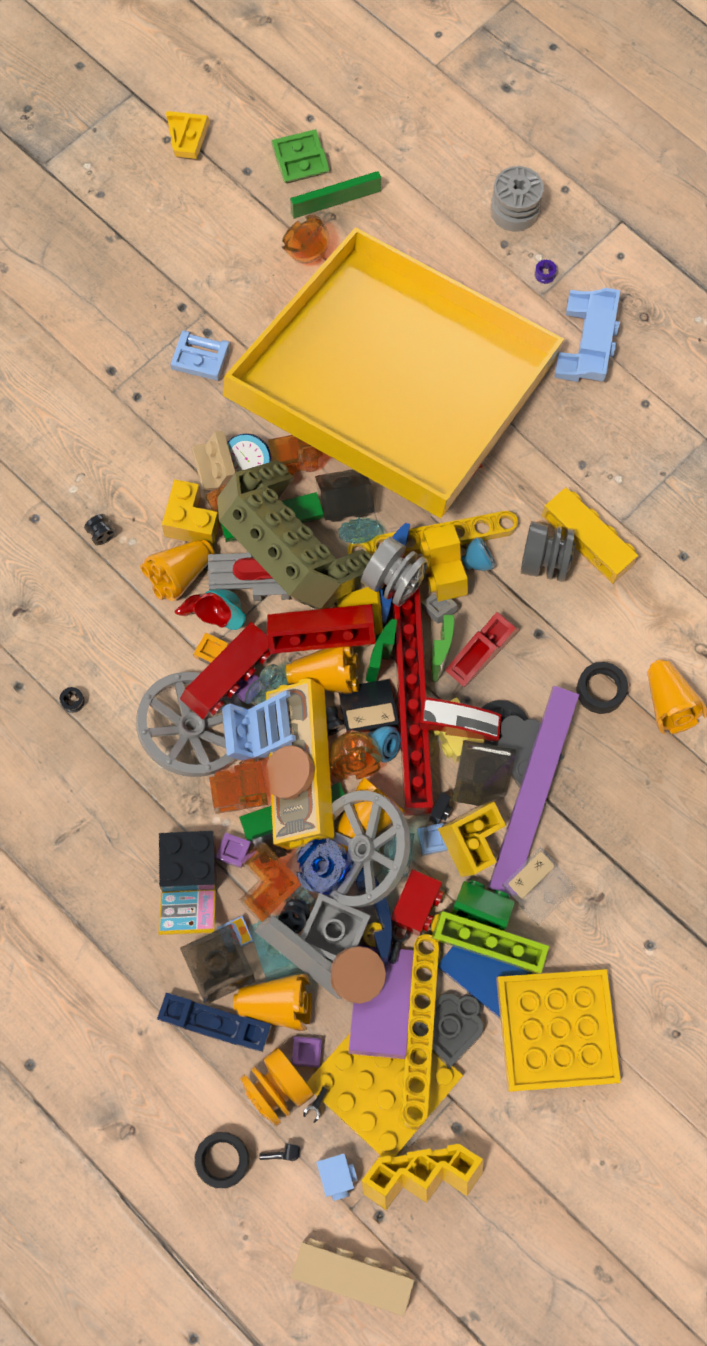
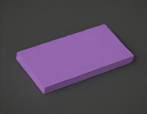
[349,945,413,1059]

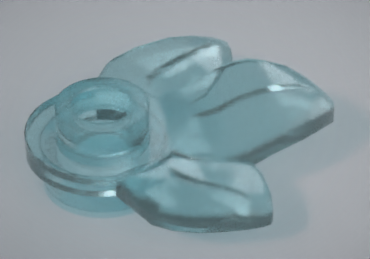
[245,664,288,705]

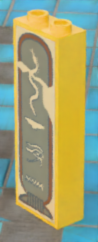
[266,678,334,850]

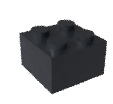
[159,831,217,892]

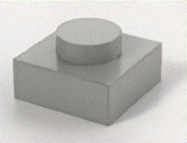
[421,593,458,624]

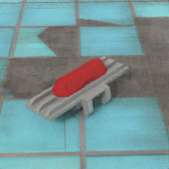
[208,550,331,601]

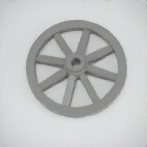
[136,672,243,777]
[310,791,410,907]

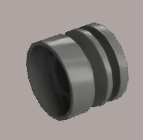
[520,521,575,582]

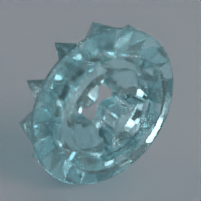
[338,518,379,544]

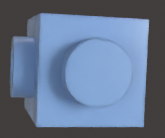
[317,1154,358,1201]

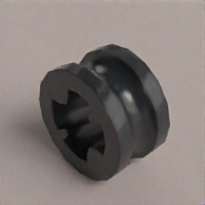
[59,687,85,713]

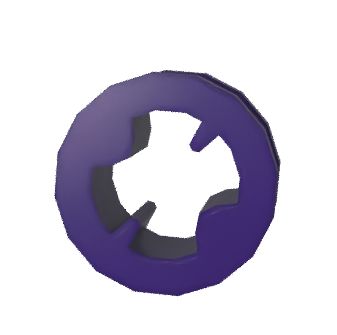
[535,259,557,284]

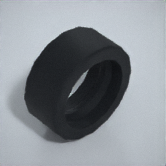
[576,662,628,714]
[194,1132,250,1188]

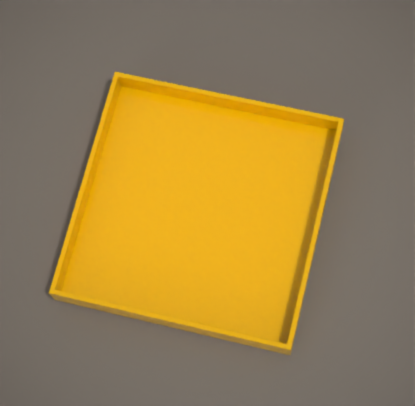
[223,227,564,519]

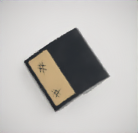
[338,679,399,735]

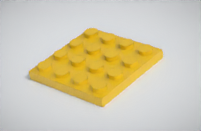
[496,969,621,1092]
[306,1032,463,1158]

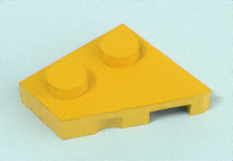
[166,111,210,159]

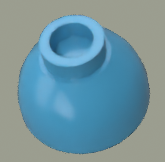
[462,537,495,571]
[365,726,400,763]

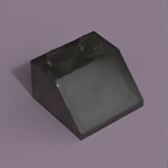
[315,469,375,522]
[180,924,256,1005]

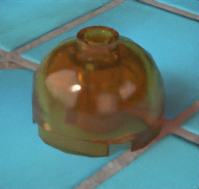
[282,215,330,264]
[329,730,382,780]

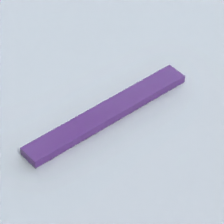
[488,686,579,897]

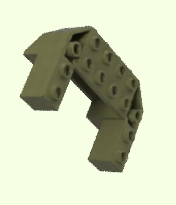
[217,460,372,609]

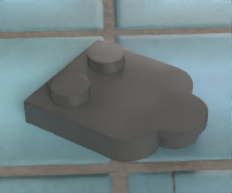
[495,716,564,788]
[412,994,483,1069]

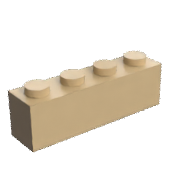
[291,1238,414,1316]

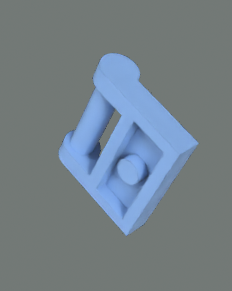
[171,330,230,381]

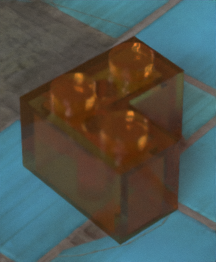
[268,435,323,475]
[209,759,268,814]
[239,842,302,922]

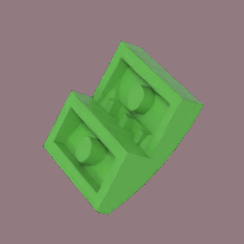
[271,129,330,183]
[431,615,454,682]

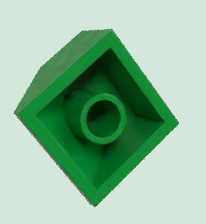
[451,880,515,931]

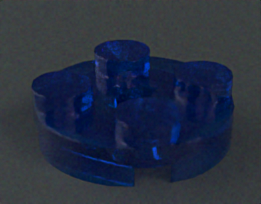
[296,838,351,895]

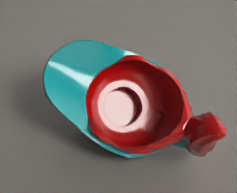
[174,589,246,630]

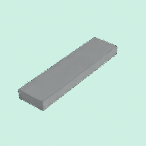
[255,916,341,1000]

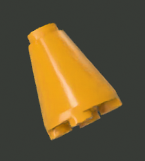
[140,539,214,601]
[286,646,359,694]

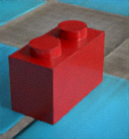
[391,869,444,936]

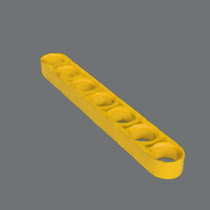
[348,511,518,556]
[401,934,439,1129]

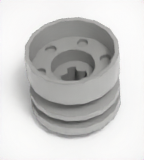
[490,166,544,232]
[361,537,429,607]

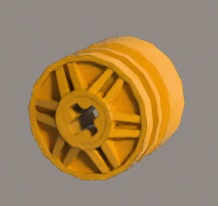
[239,1047,314,1127]

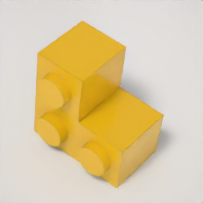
[162,479,219,547]
[420,524,468,602]
[437,802,506,877]

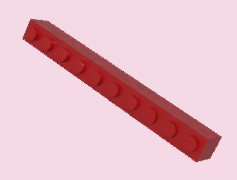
[392,556,433,816]

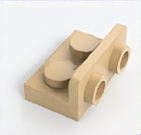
[191,431,235,491]

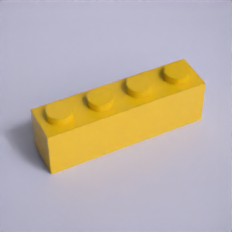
[541,487,638,584]

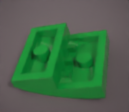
[365,619,397,682]

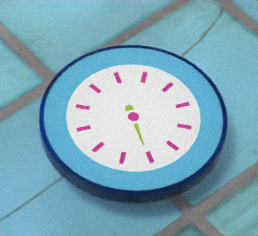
[227,433,272,472]

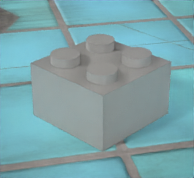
[301,894,370,963]

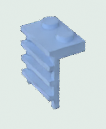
[222,690,296,764]

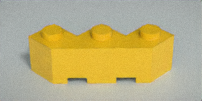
[361,1144,483,1210]

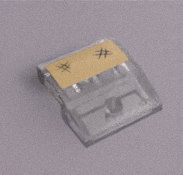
[502,847,576,926]

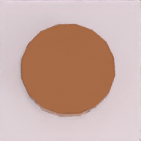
[264,745,315,800]
[330,946,386,1004]

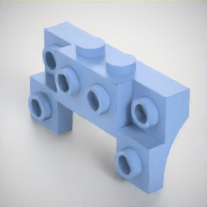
[554,288,620,382]

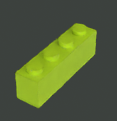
[431,911,549,974]

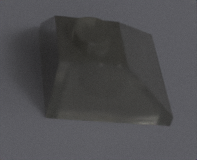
[452,740,516,806]

